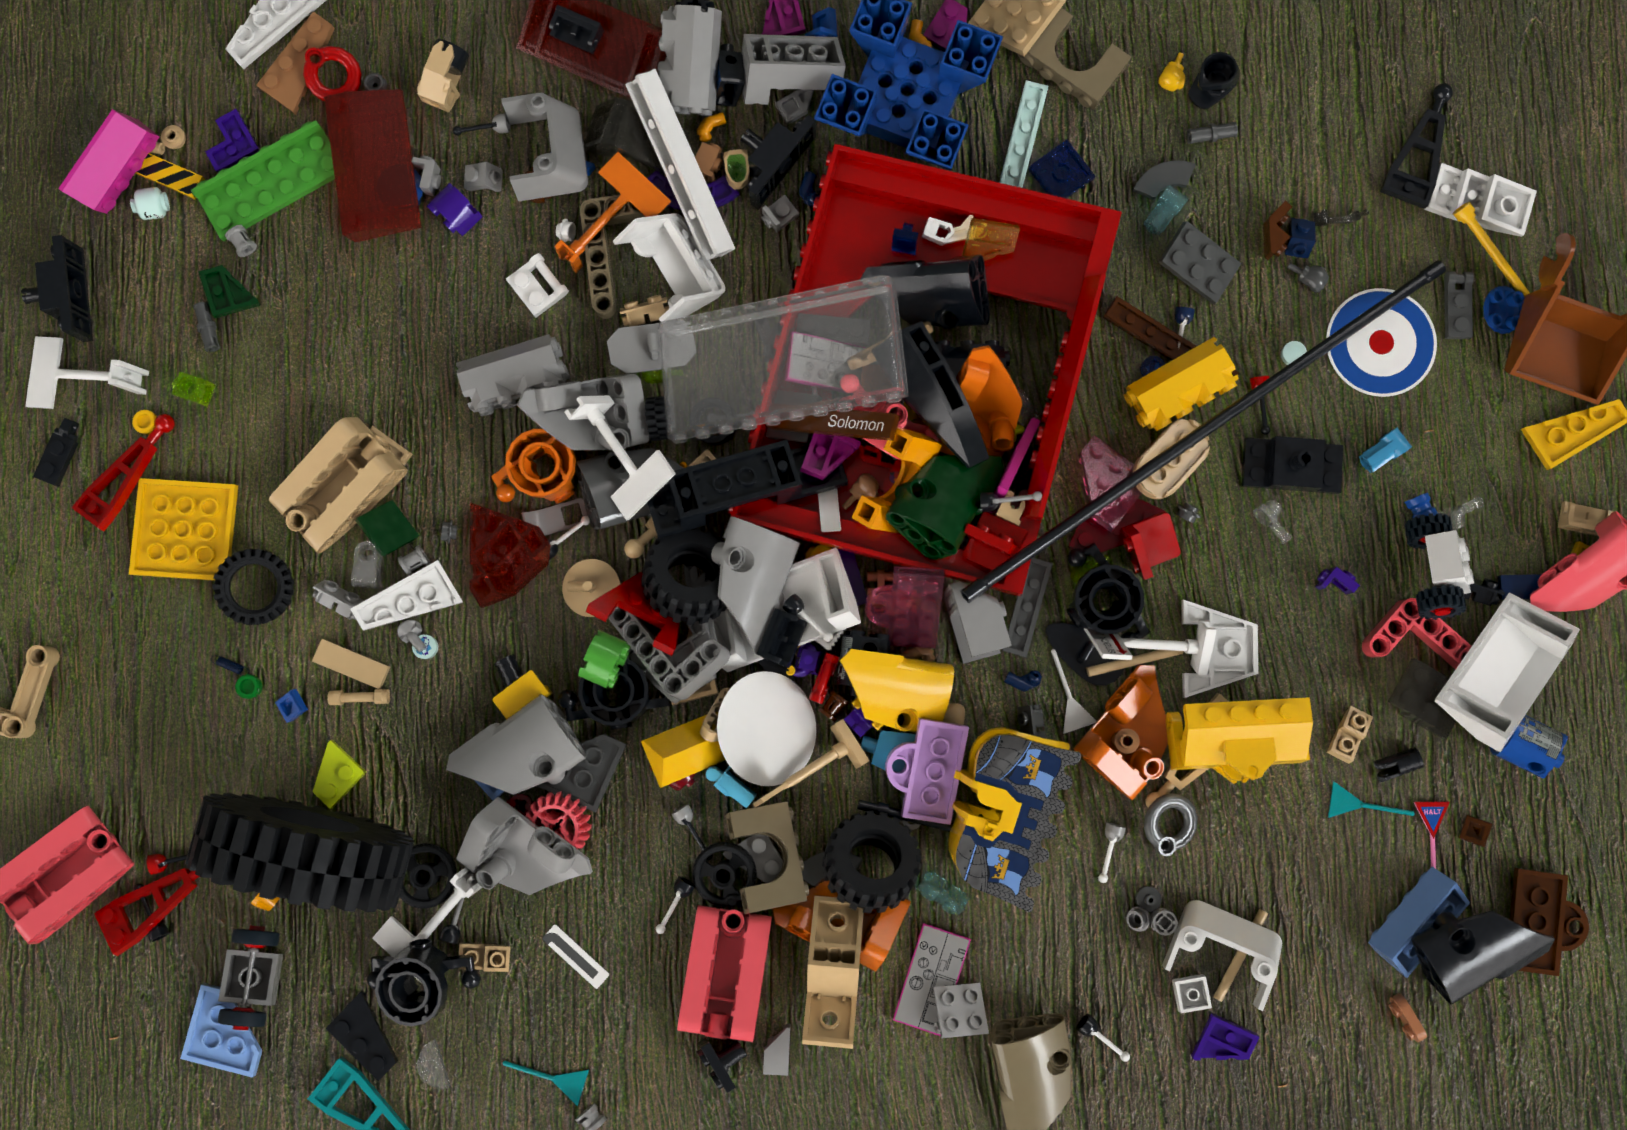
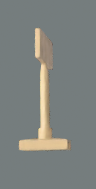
[748,719,870,809]

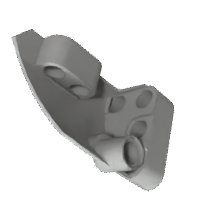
[517,374,649,450]
[711,516,800,654]

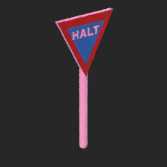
[1414,802,1450,869]

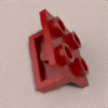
[962,512,1028,570]

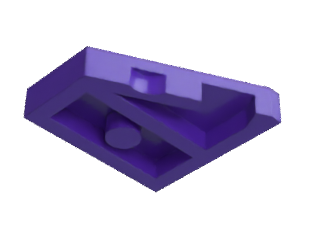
[1191,1013,1260,1061]

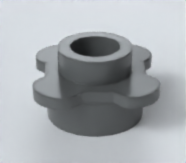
[1176,502,1201,523]

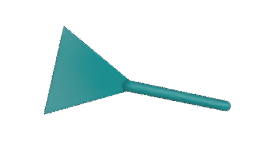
[1328,781,1415,818]
[503,1061,589,1106]

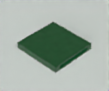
[355,500,420,557]

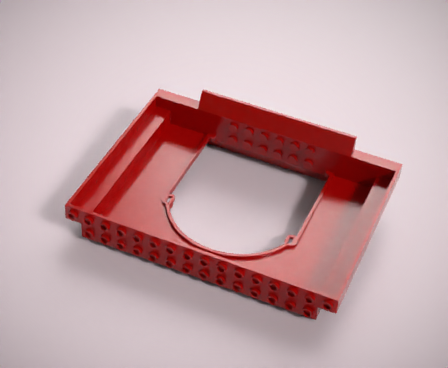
[728,144,1122,597]

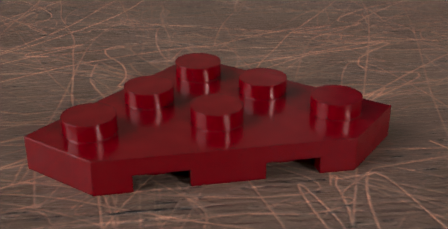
[1068,480,1166,557]

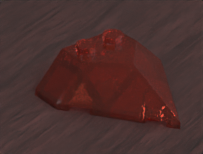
[469,503,551,608]

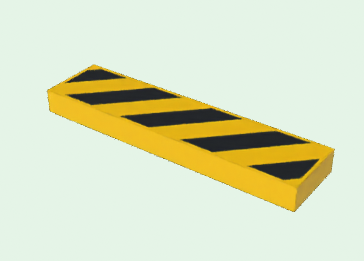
[135,153,205,200]

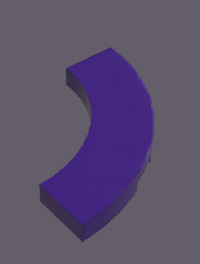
[647,170,739,210]

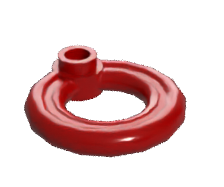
[303,46,362,103]

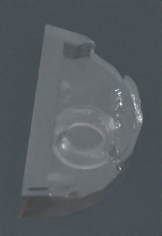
[417,1038,451,1090]

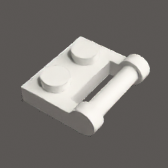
[506,253,569,318]

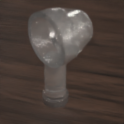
[1439,496,1484,530]
[1253,500,1292,544]

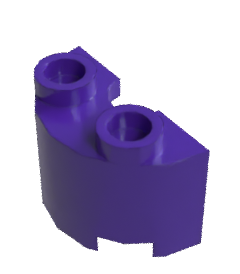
[427,183,483,236]

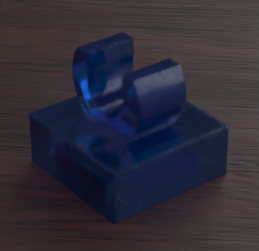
[892,223,918,255]

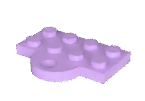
[885,718,969,825]

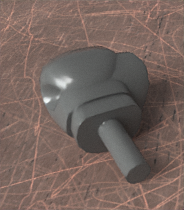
[1287,263,1329,293]

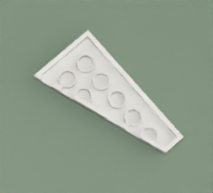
[226,0,326,69]

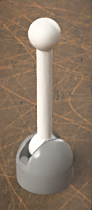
[1098,822,1126,883]

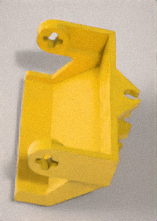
[1166,697,1313,784]

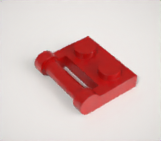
[809,653,840,704]

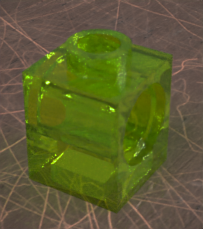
[172,372,216,407]

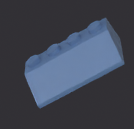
[1368,867,1470,978]

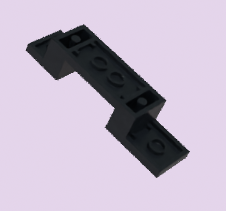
[647,440,848,539]

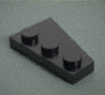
[325,990,398,1081]

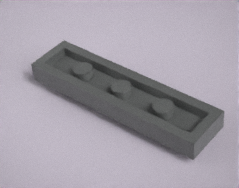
[1002,558,1053,658]

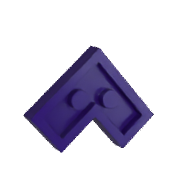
[205,109,260,173]

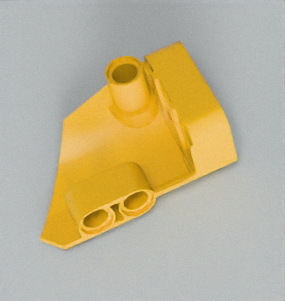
[840,649,954,733]

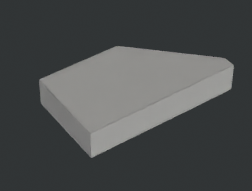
[775,89,814,125]

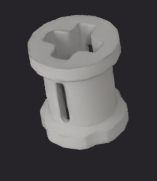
[225,225,257,257]
[397,545,430,576]

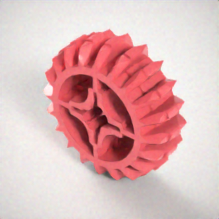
[525,791,592,849]

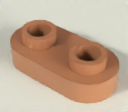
[1388,993,1427,1043]

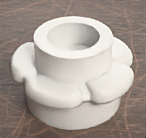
[556,219,576,243]

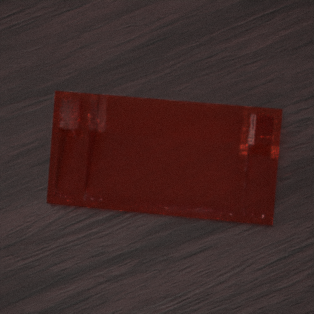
[516,0,667,98]
[324,89,422,242]

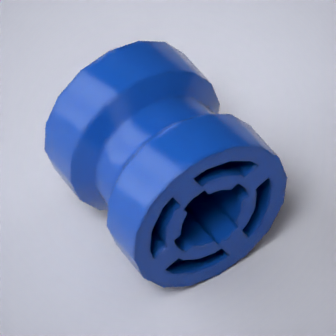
[1405,492,1438,518]

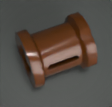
[818,690,849,722]

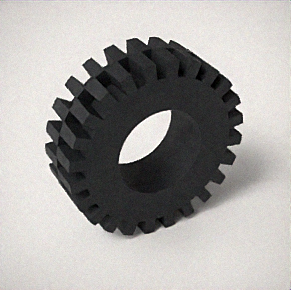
[185,793,414,912]

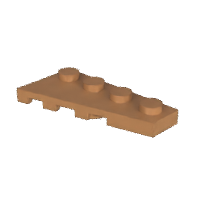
[256,12,335,115]

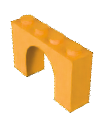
[851,427,942,533]

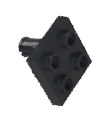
[696,1038,747,1093]

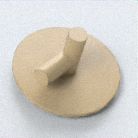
[562,559,620,617]

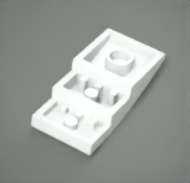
[1424,163,1537,237]

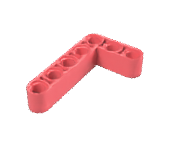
[1362,598,1472,670]

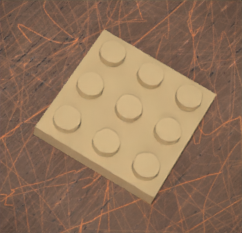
[968,0,1066,57]

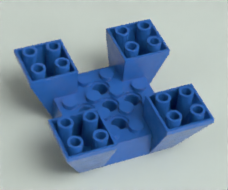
[814,0,1003,171]

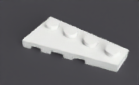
[350,560,463,631]

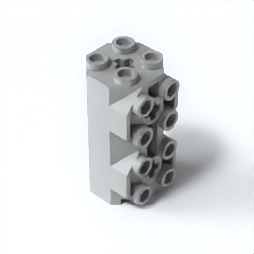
[658,5,722,116]
[456,334,570,416]

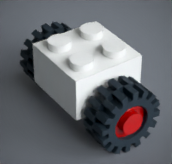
[1404,513,1474,620]

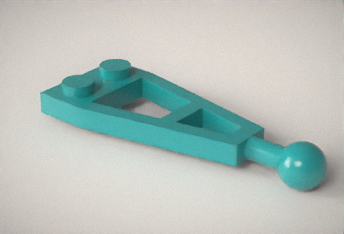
[307,1056,410,1130]

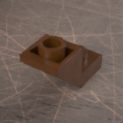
[1263,200,1292,260]

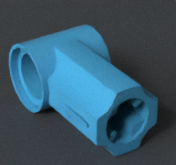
[1359,427,1412,473]

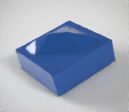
[275,689,308,723]

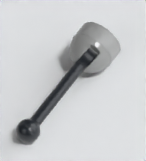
[453,113,511,136]
[671,804,713,860]

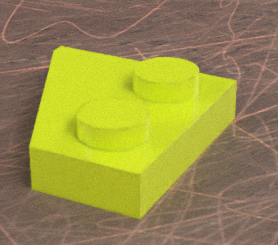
[313,740,366,809]

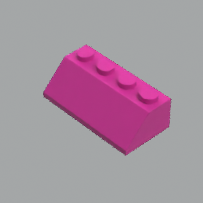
[58,109,160,214]

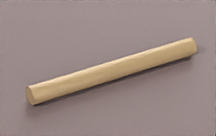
[1086,650,1183,677]
[1213,909,1268,1002]

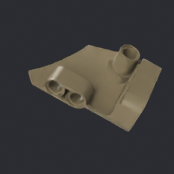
[991,1013,1071,1130]

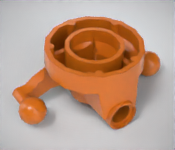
[491,429,591,504]

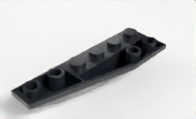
[872,321,989,469]

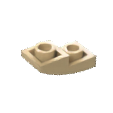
[1327,706,1373,764]
[458,943,510,972]

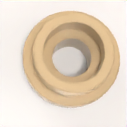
[161,125,186,149]

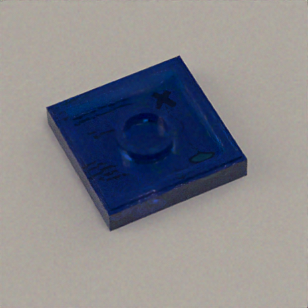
[1028,139,1096,199]

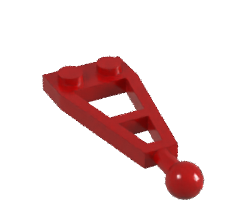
[71,414,175,531]
[94,868,199,956]

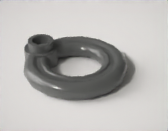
[1144,794,1198,856]

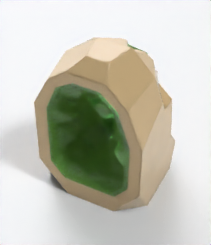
[724,149,750,190]

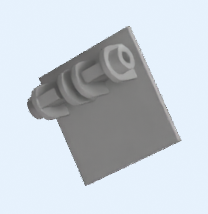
[933,983,989,1039]

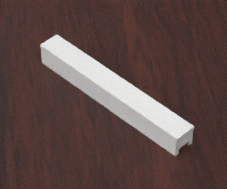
[625,69,735,262]

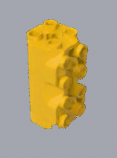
[1123,337,1239,432]

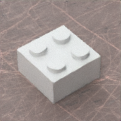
[1172,974,1212,1013]

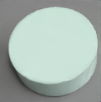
[1280,341,1307,365]

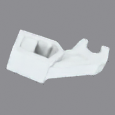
[922,215,987,246]

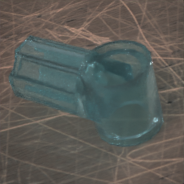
[1143,185,1189,236]

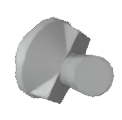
[397,620,427,653]

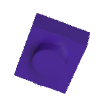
[1315,566,1360,595]

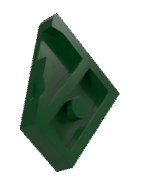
[198,265,260,319]

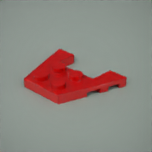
[586,572,679,656]

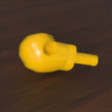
[1158,52,1185,92]

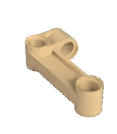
[0,645,60,738]

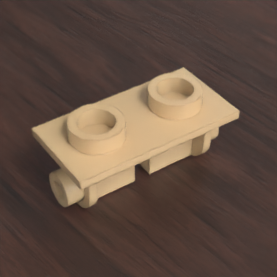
[620,295,669,327]

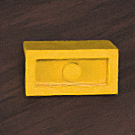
[492,670,552,719]

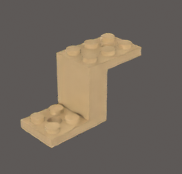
[802,896,864,1049]

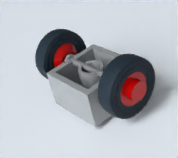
[218,925,283,1030]

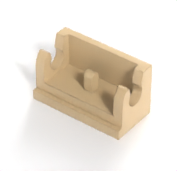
[994,490,1025,526]
[1557,501,1619,536]

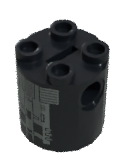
[837,630,891,697]

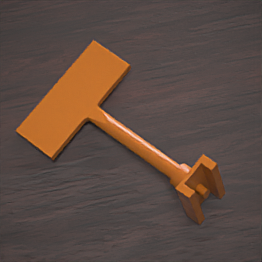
[554,152,671,273]

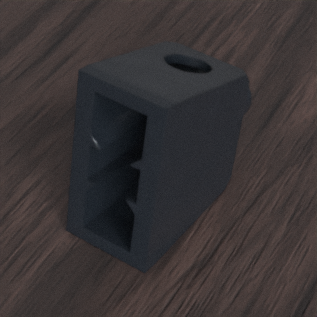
[716,44,745,107]

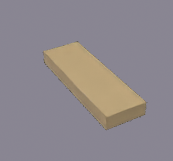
[312,639,390,689]

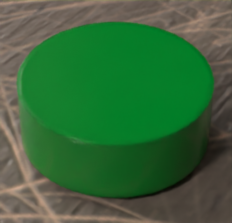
[235,674,263,699]

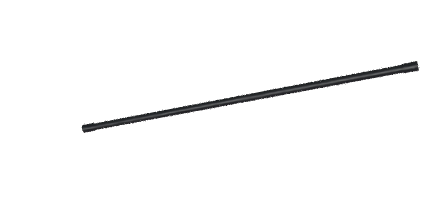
[960,260,1446,603]

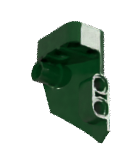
[886,455,1004,560]

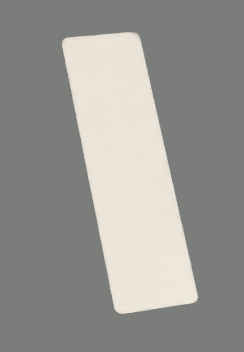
[818,488,841,532]

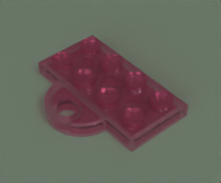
[865,566,945,649]

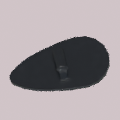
[1046,623,1124,686]

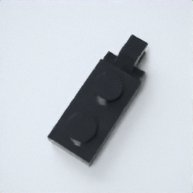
[33,418,79,487]

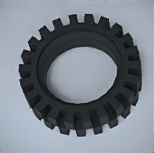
[212,549,295,625]

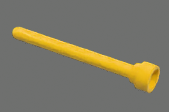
[1452,202,1530,298]

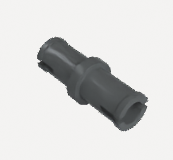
[1187,122,1238,144]
[193,302,221,352]

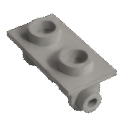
[312,580,364,620]

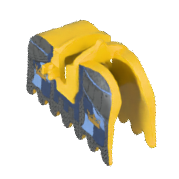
[948,727,1081,913]

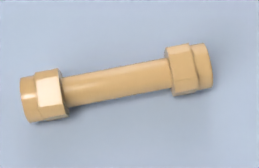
[328,689,390,705]

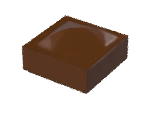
[1459,815,1493,848]

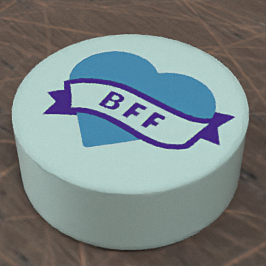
[412,635,438,659]

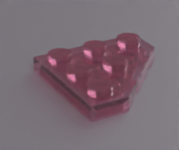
[1079,435,1142,532]

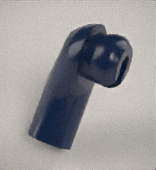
[799,172,820,207]
[1004,670,1042,692]

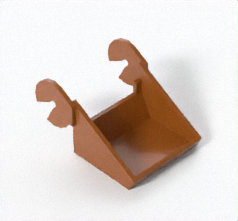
[1504,233,1627,405]

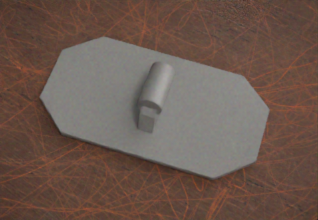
[607,321,697,374]

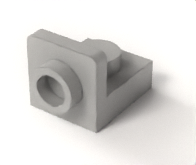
[761,195,800,232]

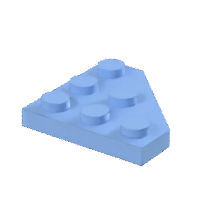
[180,983,262,1077]

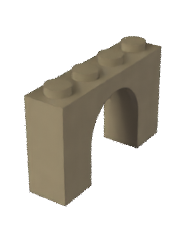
[1018,8,1131,110]
[725,802,809,914]

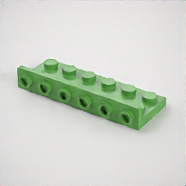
[191,120,348,241]

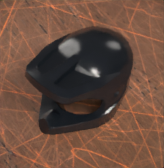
[1188,52,1240,110]

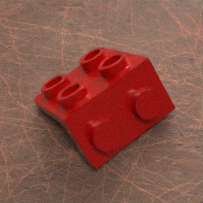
[1122,512,1181,580]

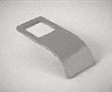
[521,498,588,538]

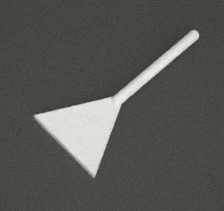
[1051,649,1096,734]

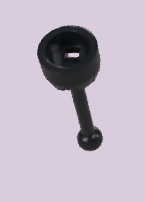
[134,884,170,942]

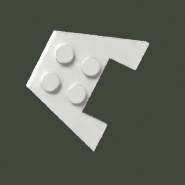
[1181,599,1258,698]

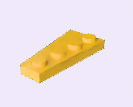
[1520,399,1627,470]

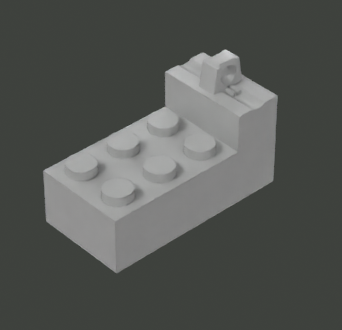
[741,34,846,105]

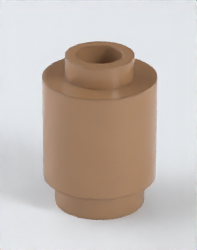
[1111,729,1140,754]

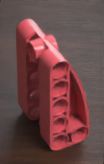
[0,806,134,944]
[677,905,772,1042]

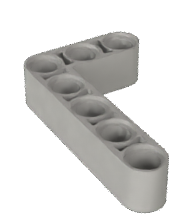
[609,607,730,700]

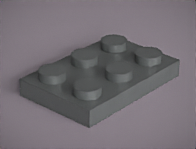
[1158,221,1241,304]

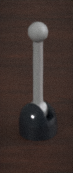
[980,491,1042,512]
[439,898,464,944]

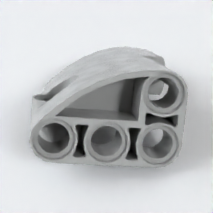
[446,694,587,795]
[456,797,593,895]

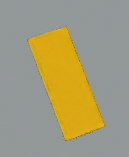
[641,712,725,788]

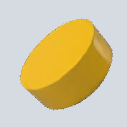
[132,410,157,435]

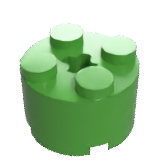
[578,630,630,688]

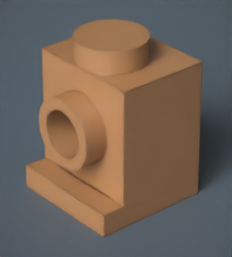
[695,142,723,183]

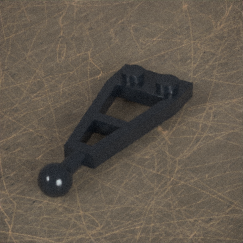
[1380,83,1453,209]

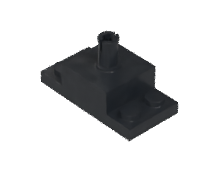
[740,115,816,210]
[21,235,93,342]
[1241,436,1344,494]

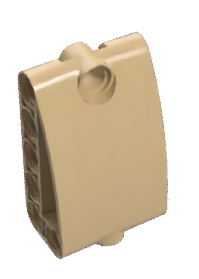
[269,417,408,553]

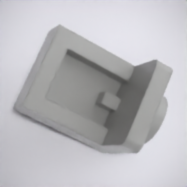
[411,156,441,196]
[464,162,503,192]

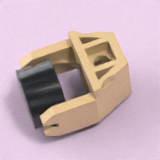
[417,39,469,112]

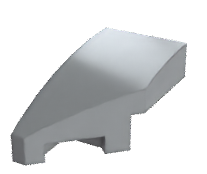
[763,1024,791,1076]

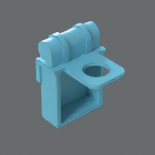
[706,766,757,808]

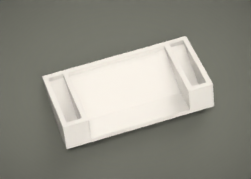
[708,548,861,672]
[1435,592,1580,752]

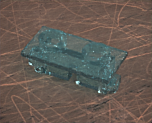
[916,871,970,915]

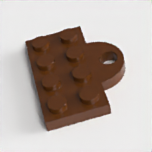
[1509,868,1589,976]

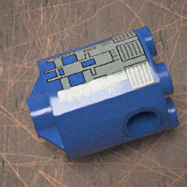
[1490,715,1568,779]

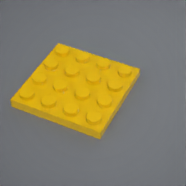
[129,478,238,581]

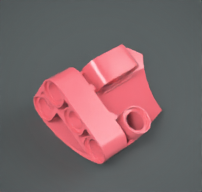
[1530,511,1627,612]

